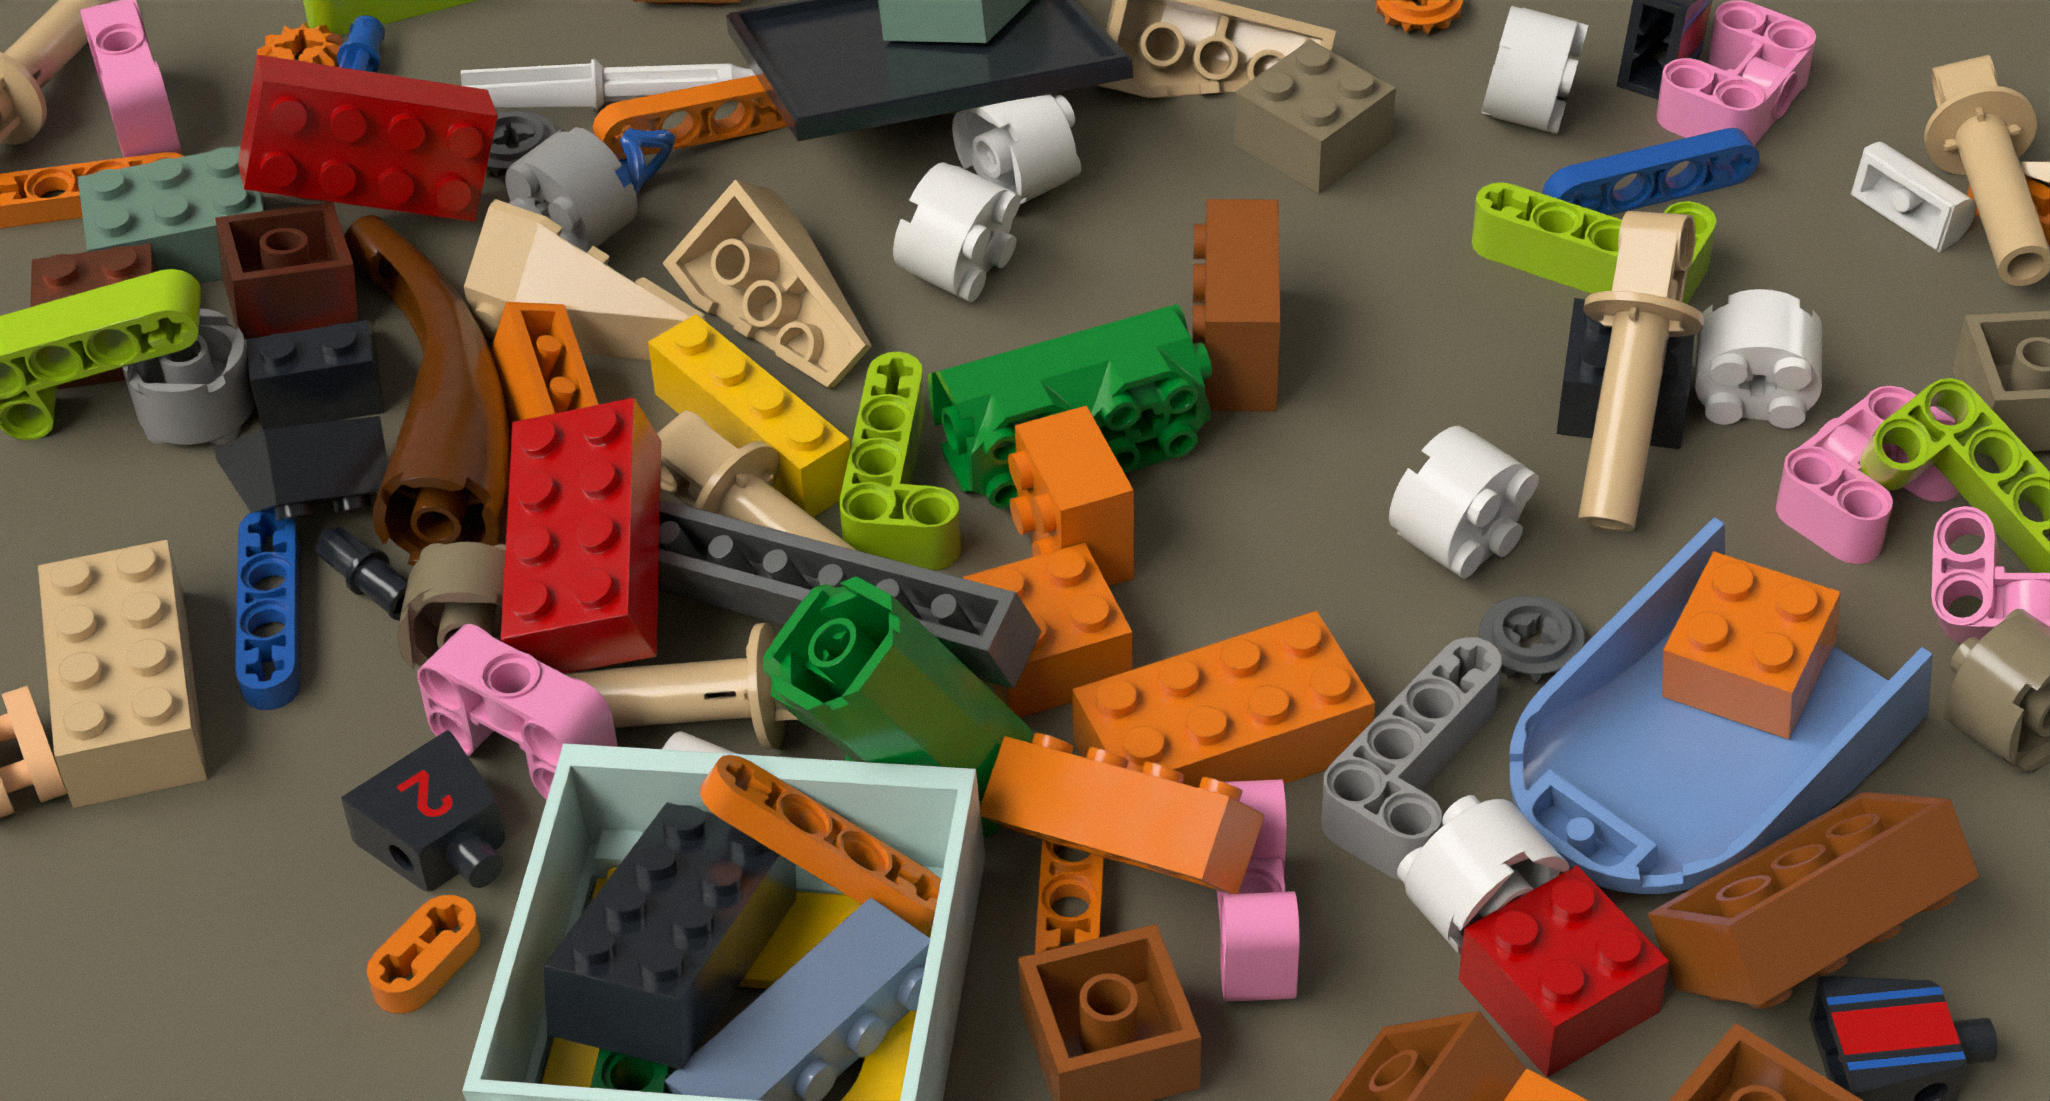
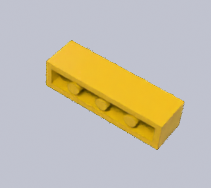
[648,314,850,517]

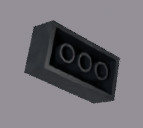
[543,802,796,1069]

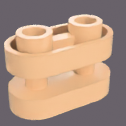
[0,685,67,818]

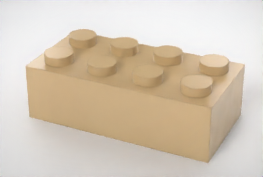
[38,540,207,808]

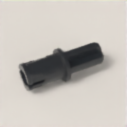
[315,527,408,621]

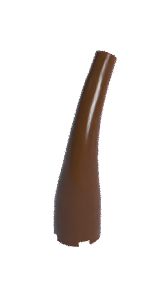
[344,215,511,566]

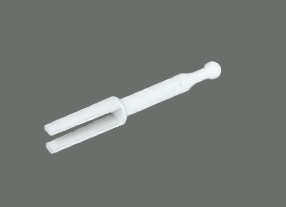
[461,59,755,111]

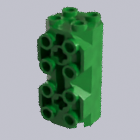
[928,304,1212,509]
[763,576,1033,838]

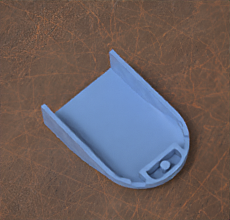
[1509,517,1933,894]

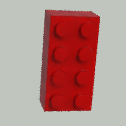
[238,55,498,222]
[501,397,662,674]

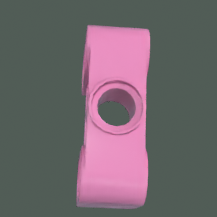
[80,0,182,158]
[1656,0,1816,146]
[1776,386,1959,564]
[1931,506,2050,643]
[417,624,618,800]
[1216,779,1300,1002]

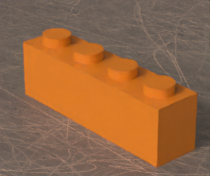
[491,301,598,425]
[980,733,1265,894]

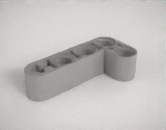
[1321,637,1502,881]

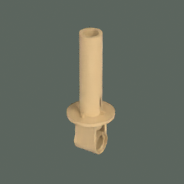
[0,0,111,145]
[1924,55,2050,286]
[1578,211,1705,532]
[657,410,857,551]
[564,623,798,750]

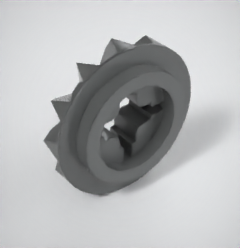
[486,110,556,178]
[1478,595,1584,684]

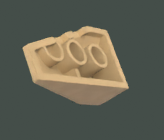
[1095,0,1336,99]
[663,179,872,389]
[464,199,705,360]

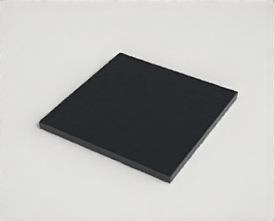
[726,0,1134,141]

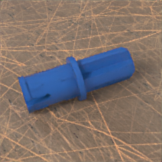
[337,15,385,73]

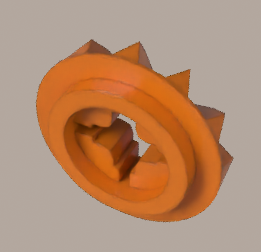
[1376,0,1463,35]
[257,22,343,67]

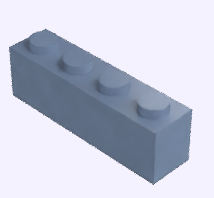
[665,897,930,1101]

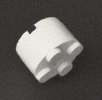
[1481,6,1588,134]
[952,94,1081,205]
[893,162,1021,302]
[1695,289,1822,429]
[1389,425,1539,579]
[1397,795,1569,957]

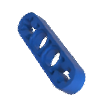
[1542,128,1760,215]
[235,510,301,710]

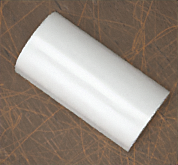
[1851,142,1976,253]

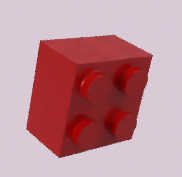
[1458,865,1669,1078]

